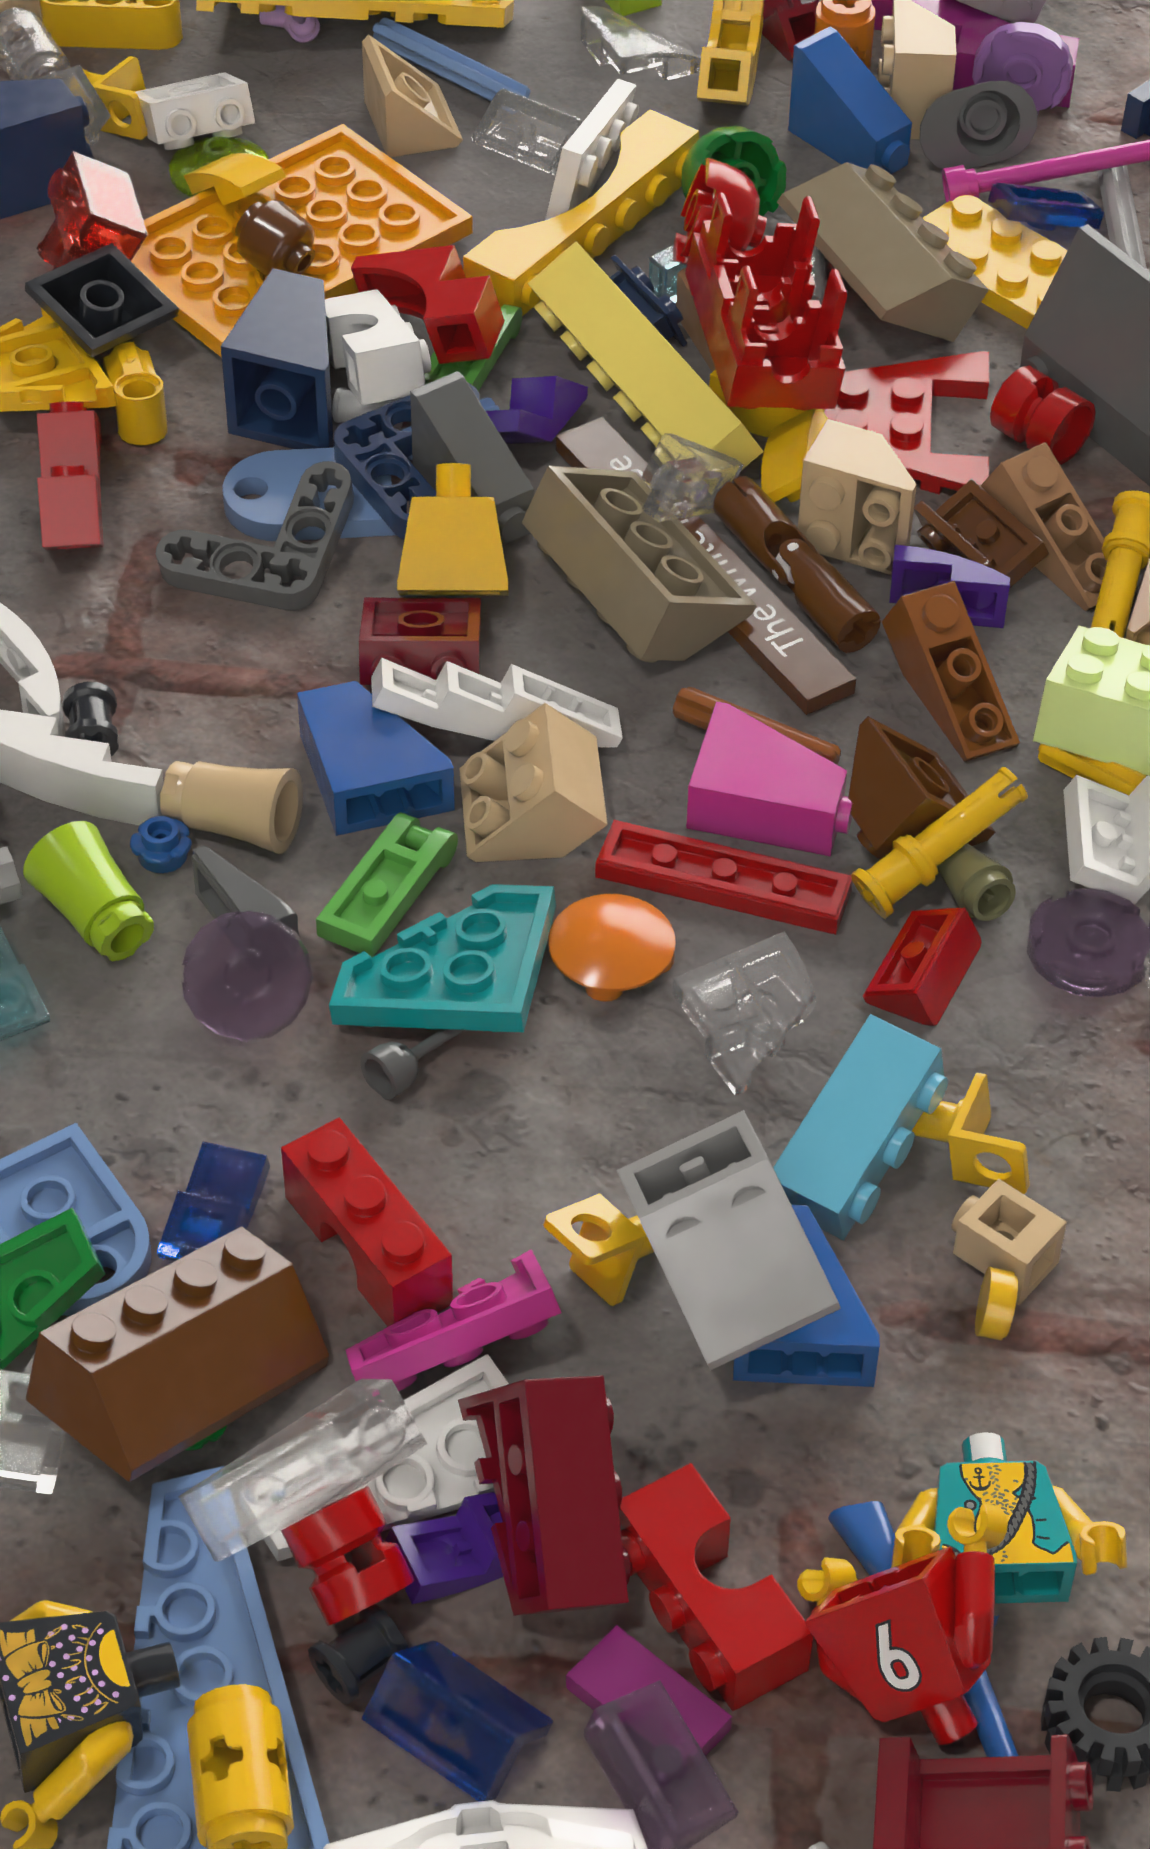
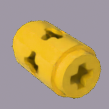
[187,1684,294,1849]

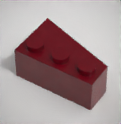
[458,1375,631,1616]

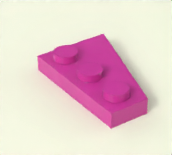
[345,1249,561,1397]

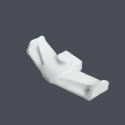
[323,1800,648,1849]

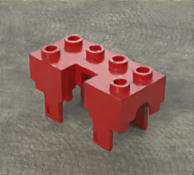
[685,193,847,411]

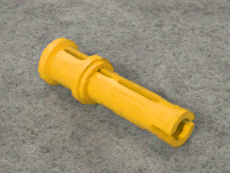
[1091,491,1150,638]
[851,767,1028,919]

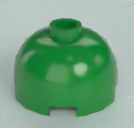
[681,126,787,216]

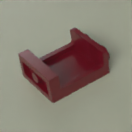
[873,1734,1094,1849]

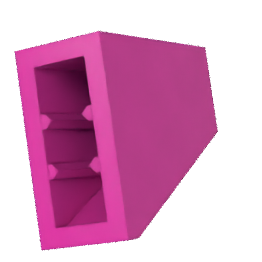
[686,701,852,856]

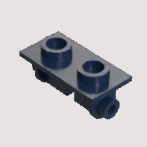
[609,255,687,347]

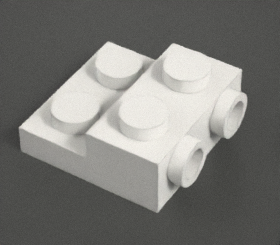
[136,72,255,150]

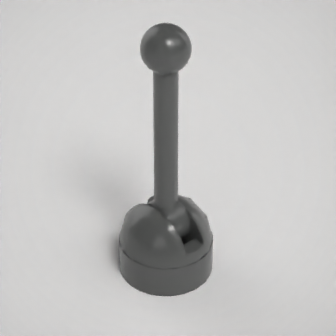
[360,1029,465,1100]

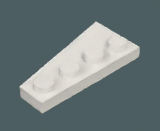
[545,79,639,220]
[240,1354,509,1561]

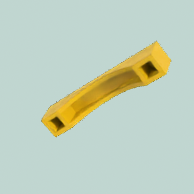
[463,109,699,316]

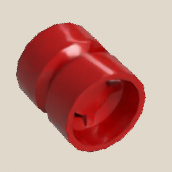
[990,365,1096,465]
[280,1486,415,1626]

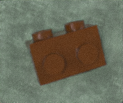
[914,479,1049,589]

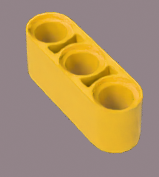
[39,0,183,50]

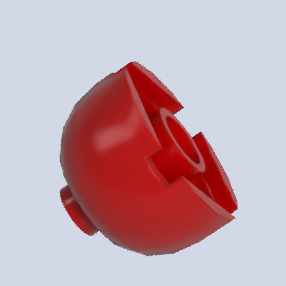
[673,158,767,266]

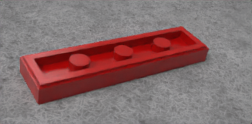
[595,820,853,935]

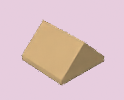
[362,34,463,157]

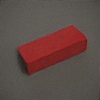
[862,908,982,1026]

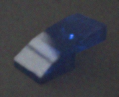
[157,1141,270,1261]

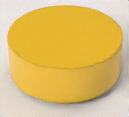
[975,1267,1018,1341]

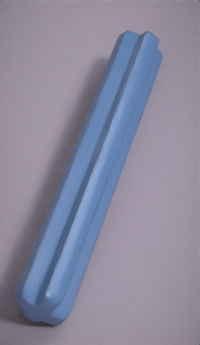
[372,17,530,114]

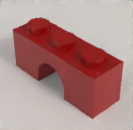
[281,1117,453,1327]
[619,1463,813,1712]

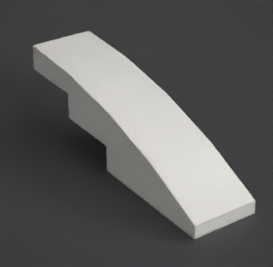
[371,658,623,747]
[0,709,165,825]

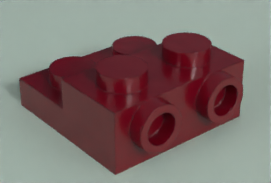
[359,597,481,685]

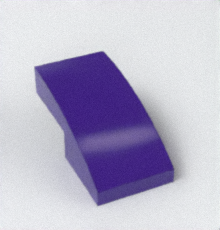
[889,544,1010,628]
[385,1492,503,1604]

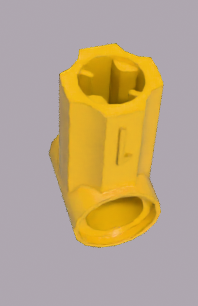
[103,342,167,445]

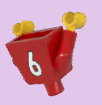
[797,1503,1008,1745]

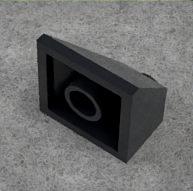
[25,243,179,358]

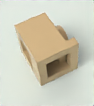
[952,1178,1067,1305]

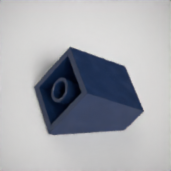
[0,79,95,219]
[221,268,334,449]

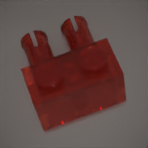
[36,151,148,270]

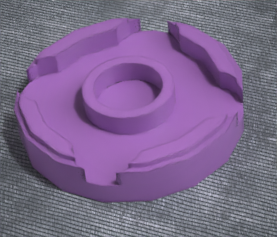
[972,22,1073,114]

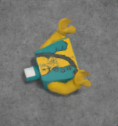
[891,1432,1127,1604]

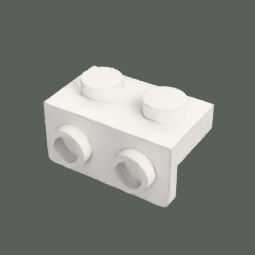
[1063,775,1150,905]

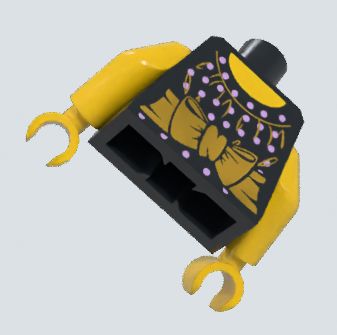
[0,1600,180,1849]

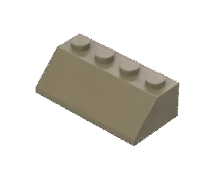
[777,162,989,342]
[522,466,757,663]

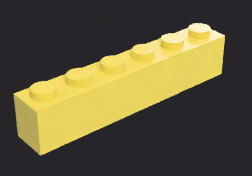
[528,241,764,495]

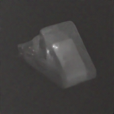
[642,433,744,522]

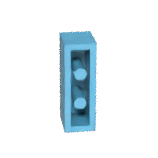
[773,1014,948,1241]

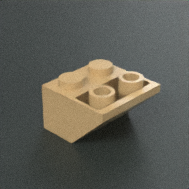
[877,0,956,139]
[798,419,917,575]
[459,703,607,862]

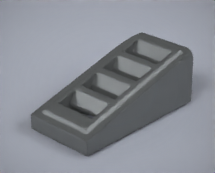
[192,845,299,973]

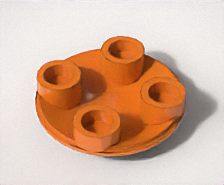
[548,894,676,1002]

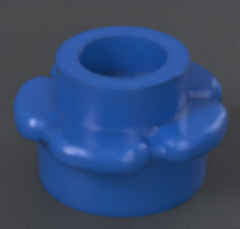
[130,816,192,873]

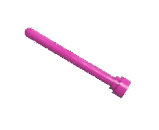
[942,140,1150,203]

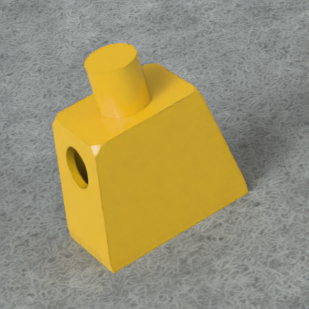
[397,463,509,596]

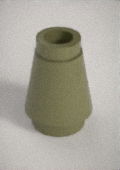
[937,844,1016,921]

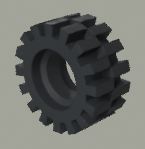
[1041,1637,1150,1792]

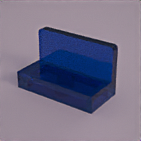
[361,1640,553,1802]

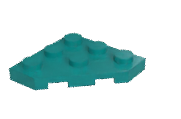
[329,884,556,1033]

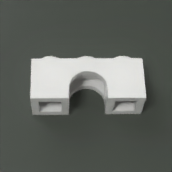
[325,289,431,406]

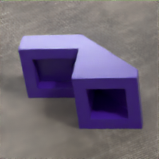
[486,376,588,444]

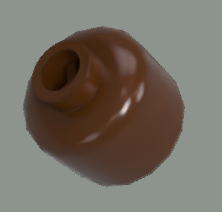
[235,200,315,277]

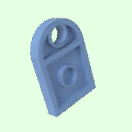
[223,447,395,541]
[0,1123,151,1316]

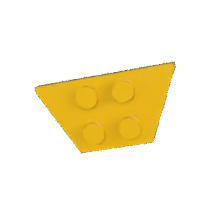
[0,308,117,412]

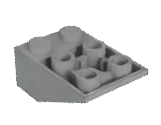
[616,1110,841,1371]

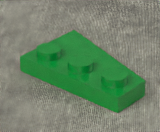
[0,1207,105,1372]

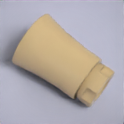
[160,761,303,854]

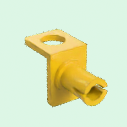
[67,56,148,140]
[912,1073,1030,1194]
[543,1193,654,1306]

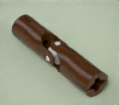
[713,476,881,653]

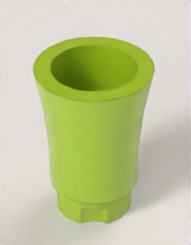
[23,821,154,962]

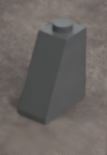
[410,371,534,545]

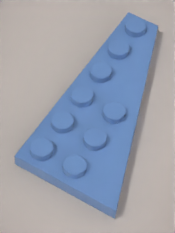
[107,1466,329,1849]

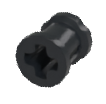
[62,681,119,756]
[308,1604,410,1705]

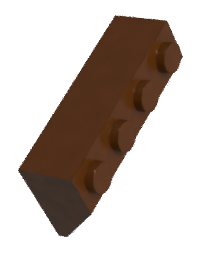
[25,1226,330,1482]

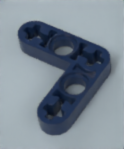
[334,383,479,540]

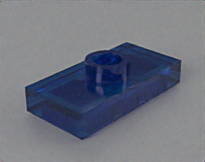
[988,183,1104,231]

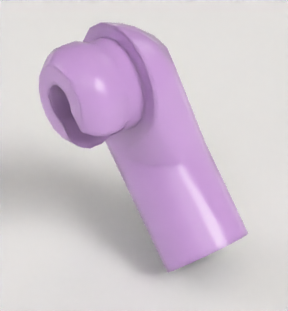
[259,5,320,43]

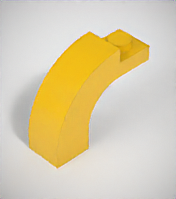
[697,0,764,106]

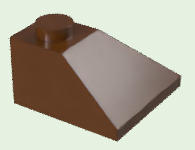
[848,716,996,859]

